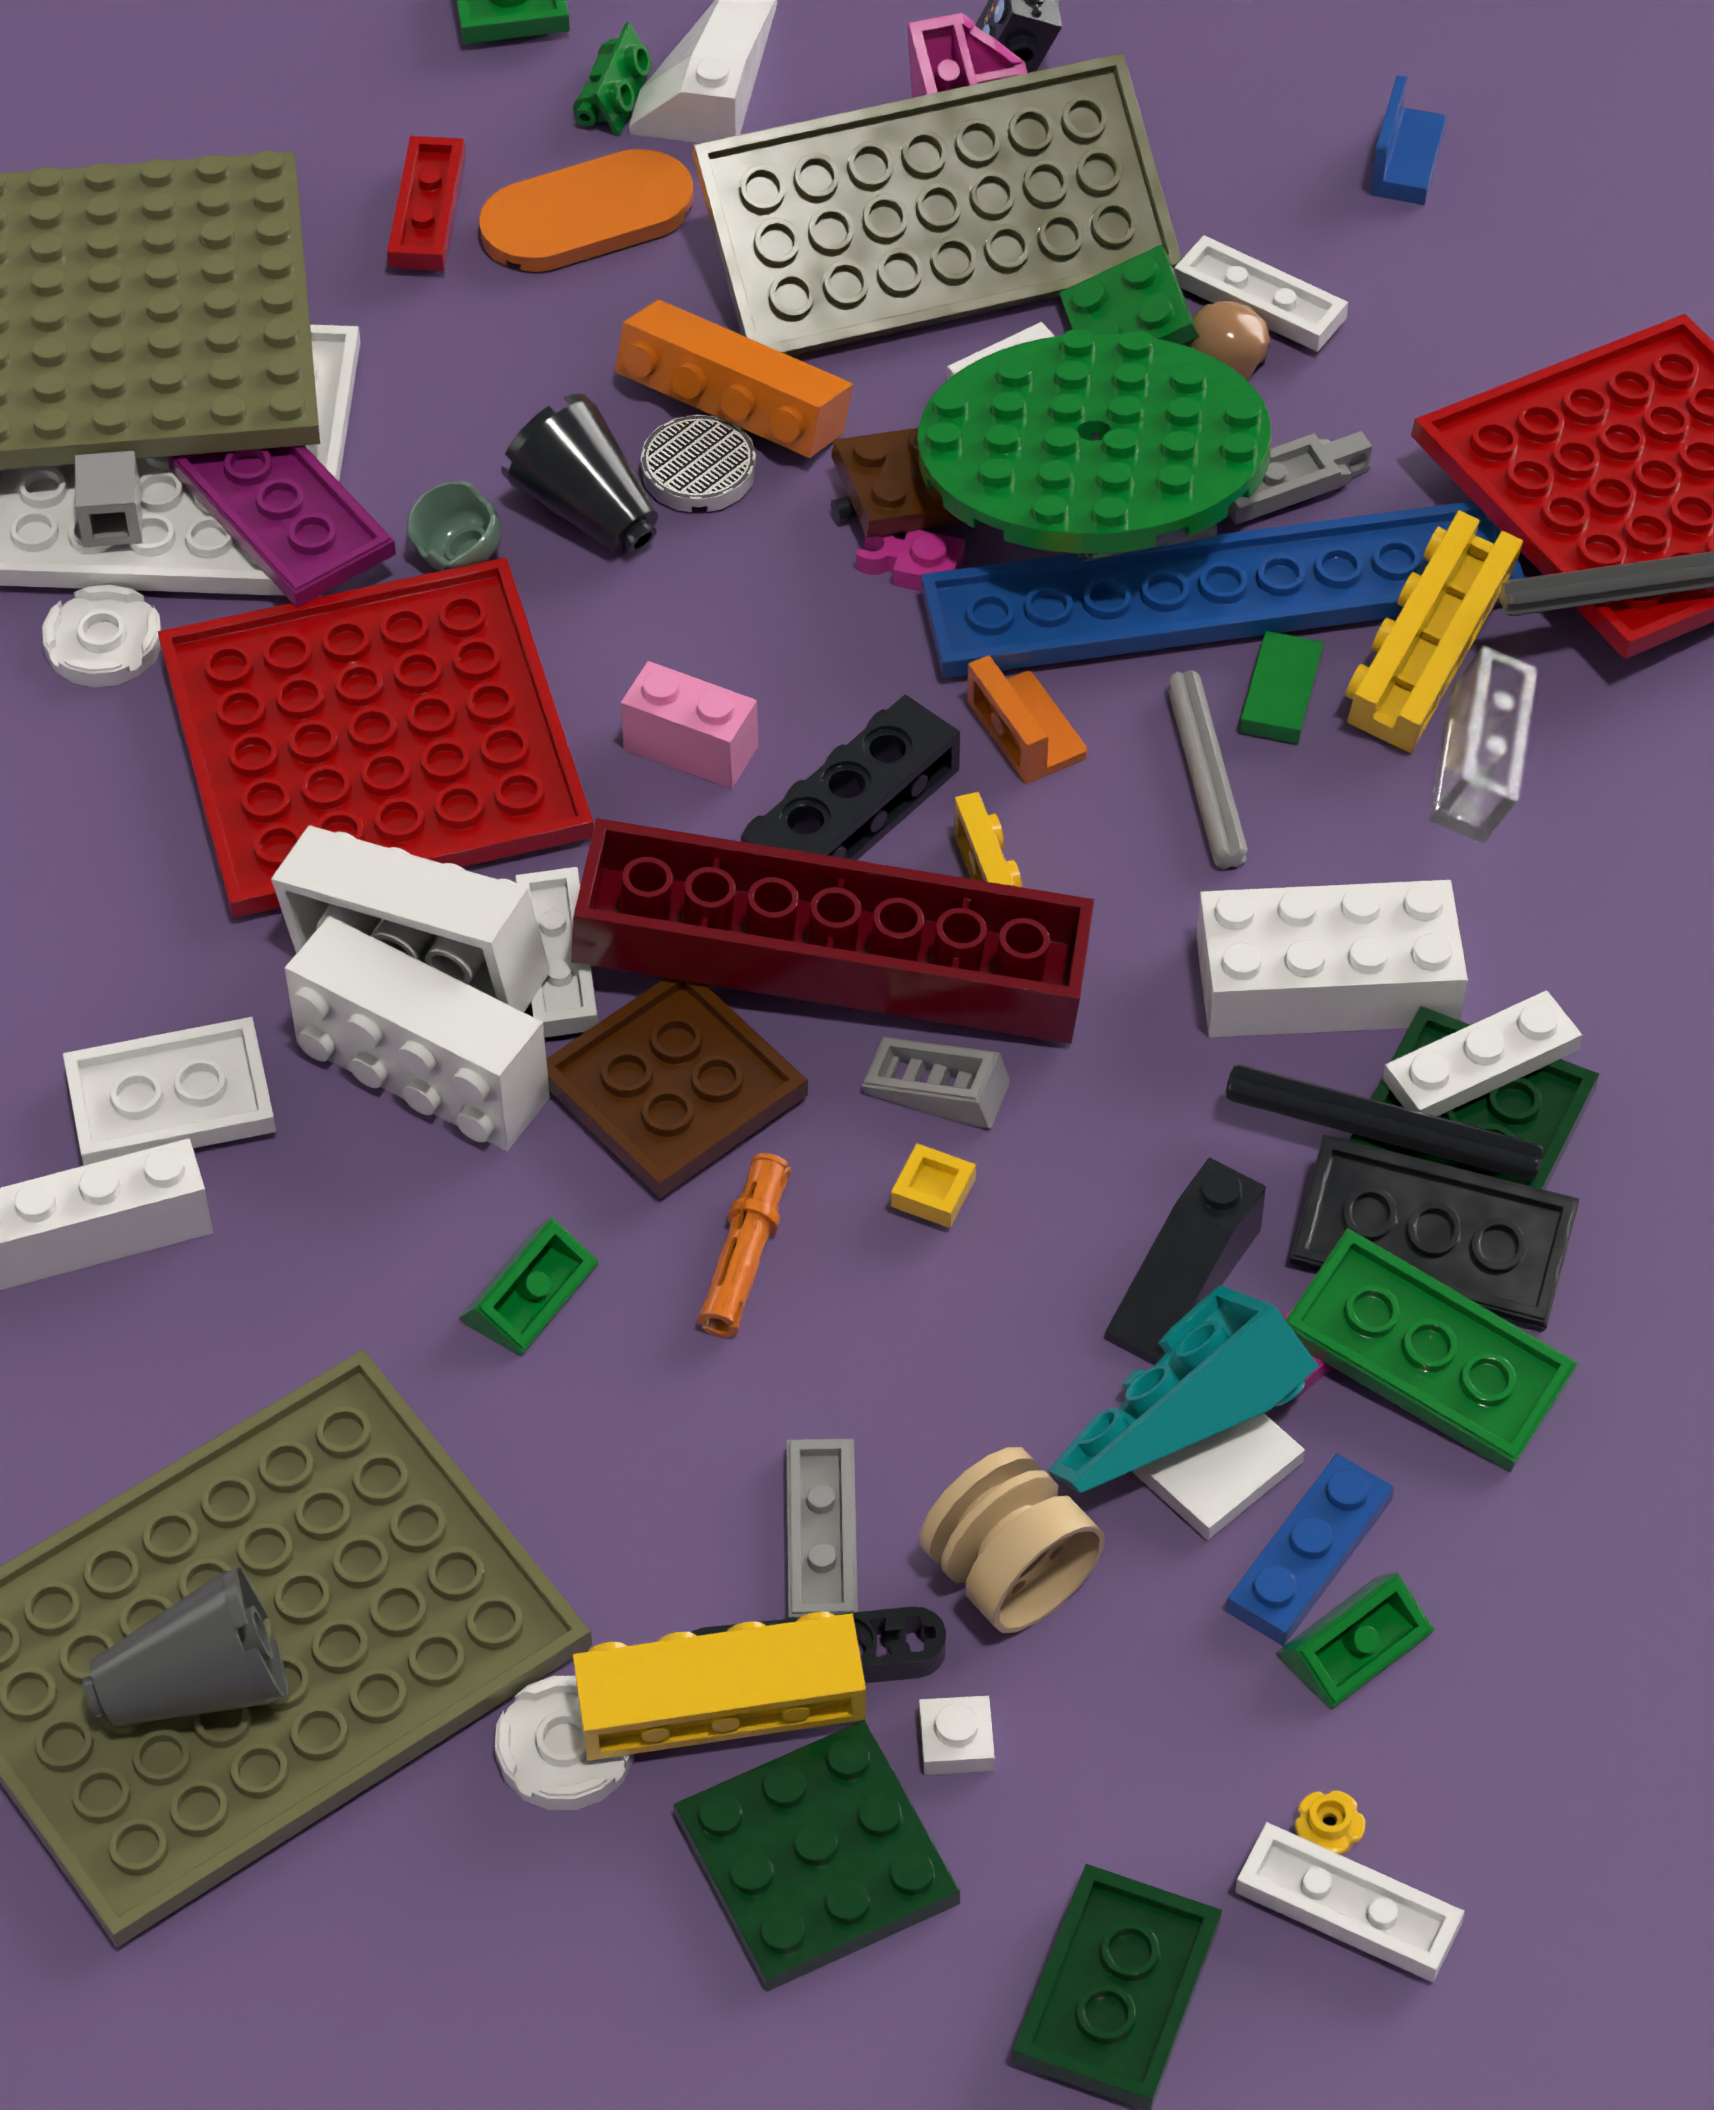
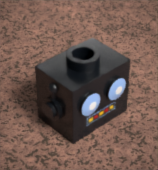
[975,0,1062,73]

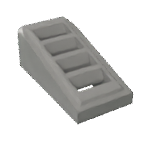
[862,1036,1010,1129]

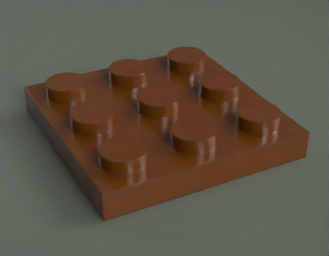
[546,978,808,1198]

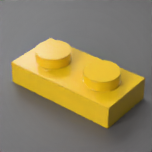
[954,792,1022,887]

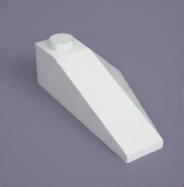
[629,0,778,143]

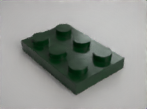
[1012,1864,1222,2110]

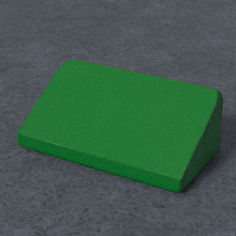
[459,1217,599,1355]
[1277,1572,1435,1708]

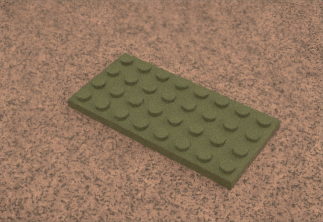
[692,53,1182,356]

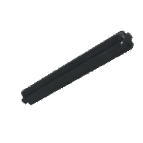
[1226,1064,1543,1181]

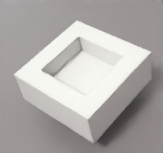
[919,1696,995,1775]

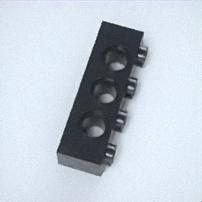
[741,694,960,860]

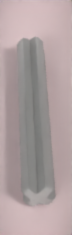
[1168,670,1248,869]

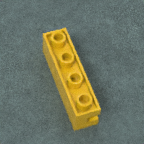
[1345,510,1523,754]
[573,1612,866,1761]

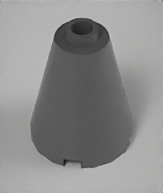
[82,1568,289,1727]

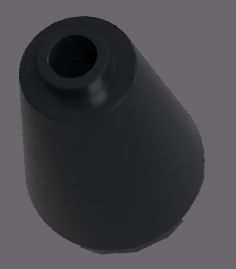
[501,394,658,554]

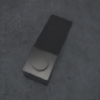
[1104,1157,1266,1365]

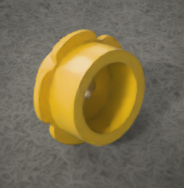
[1295,1790,1365,1856]

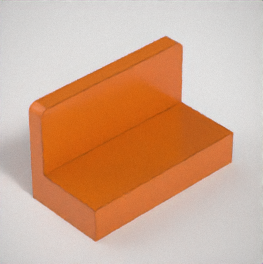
[967,655,1087,784]

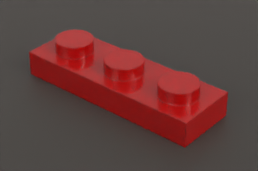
[387,136,466,271]

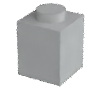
[75,451,143,548]

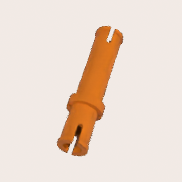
[697,1153,792,1338]

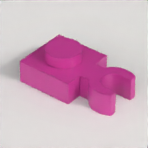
[856,530,965,591]

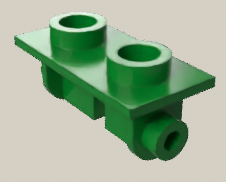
[573,22,652,136]

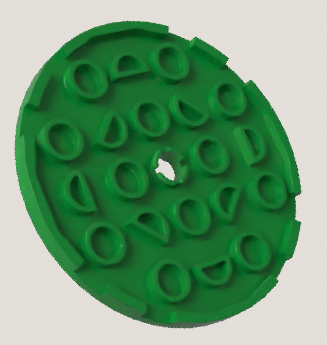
[917,329,1271,553]

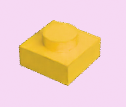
[891,1143,976,1228]

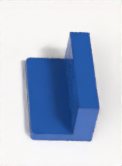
[1371,75,1447,205]

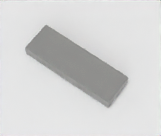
[787,1439,858,1619]

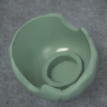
[407,481,501,571]

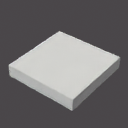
[1132,1413,1305,1541]

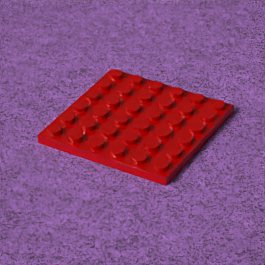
[1411,314,1714,659]
[157,557,594,918]

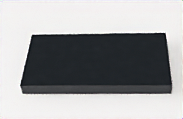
[1290,1135,1579,1328]

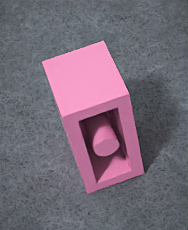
[621,661,759,789]

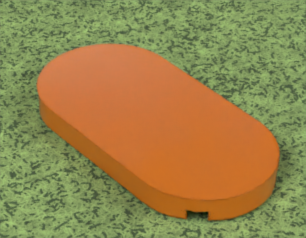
[479,149,694,272]

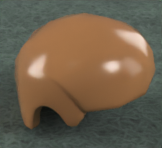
[1182,301,1271,381]

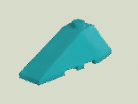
[1048,1285,1319,1493]

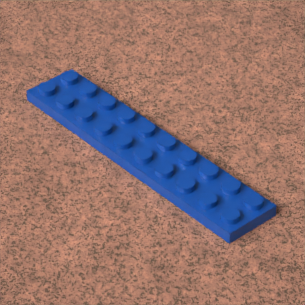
[921,501,1525,678]

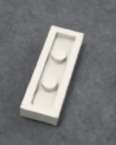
[1174,235,1348,352]
[516,867,598,1038]
[1383,990,1582,1116]
[1235,1822,1465,1983]

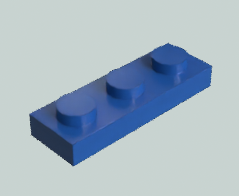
[1225,1453,1394,1646]

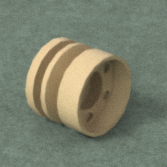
[919,1447,1105,1633]

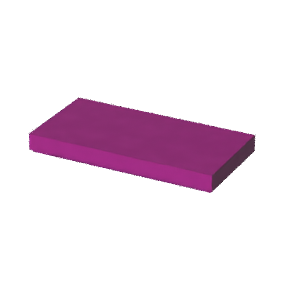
[167,445,396,608]

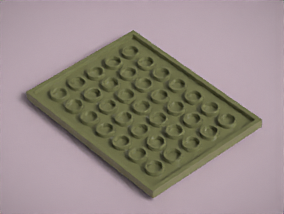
[0,150,320,470]
[0,1349,592,1948]

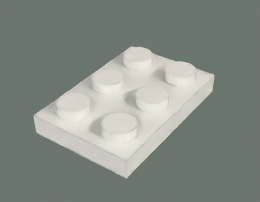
[63,1017,276,1166]

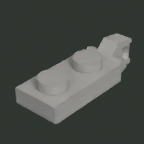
[1228,431,1372,525]

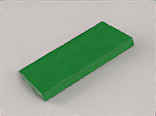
[1285,1228,1578,1473]

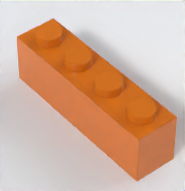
[615,299,853,458]

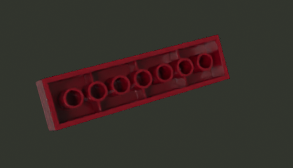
[571,818,1095,1044]

